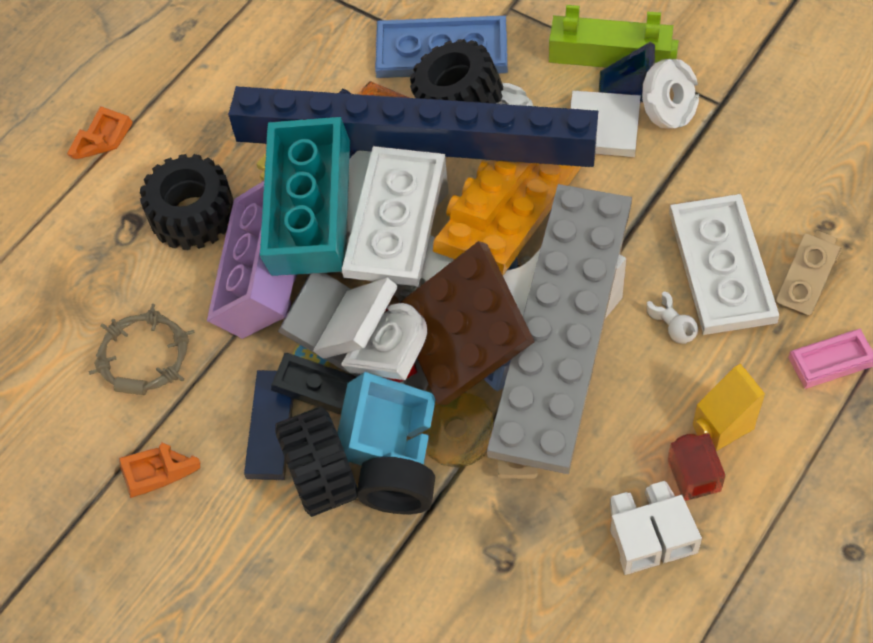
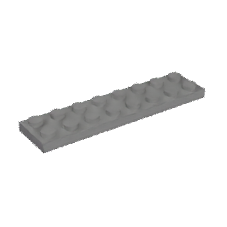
[487,184,632,475]

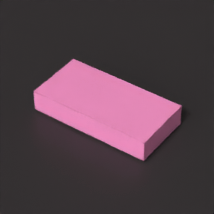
[788,329,873,389]

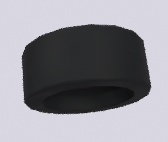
[357,457,436,515]

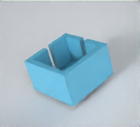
[337,372,436,466]

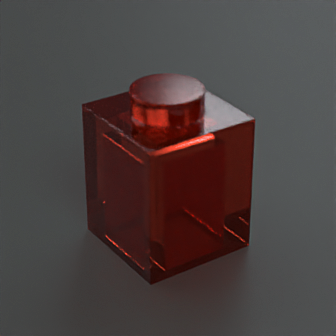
[668,433,726,501]

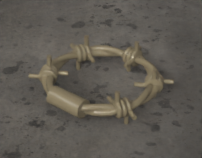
[88,304,195,395]

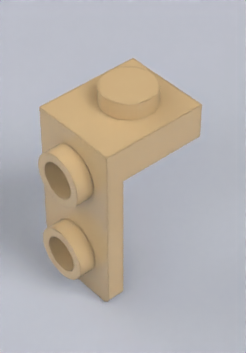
[777,231,842,315]

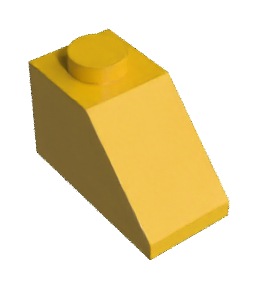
[693,363,765,451]

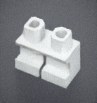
[610,481,702,575]

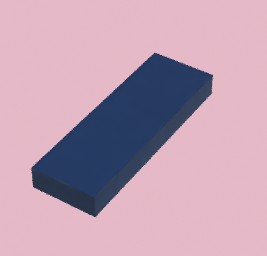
[244,370,294,480]

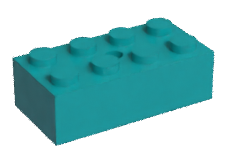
[260,117,350,276]

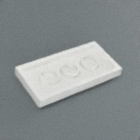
[342,146,446,287]
[669,194,779,335]

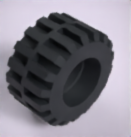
[410,39,503,104]
[140,154,234,250]
[275,406,357,517]

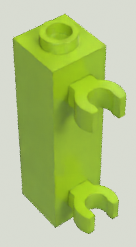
[549,5,679,71]

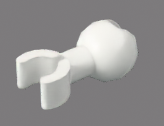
[647,292,698,344]

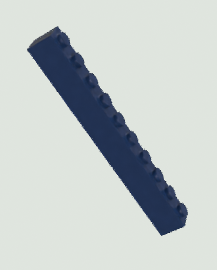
[228,86,599,167]

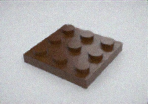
[399,241,535,405]

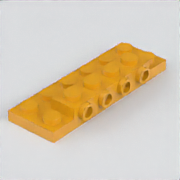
[433,160,581,275]

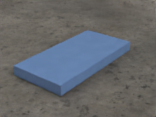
[375,15,508,78]

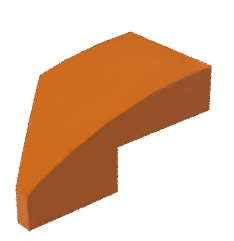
[67,106,133,159]
[119,442,200,498]

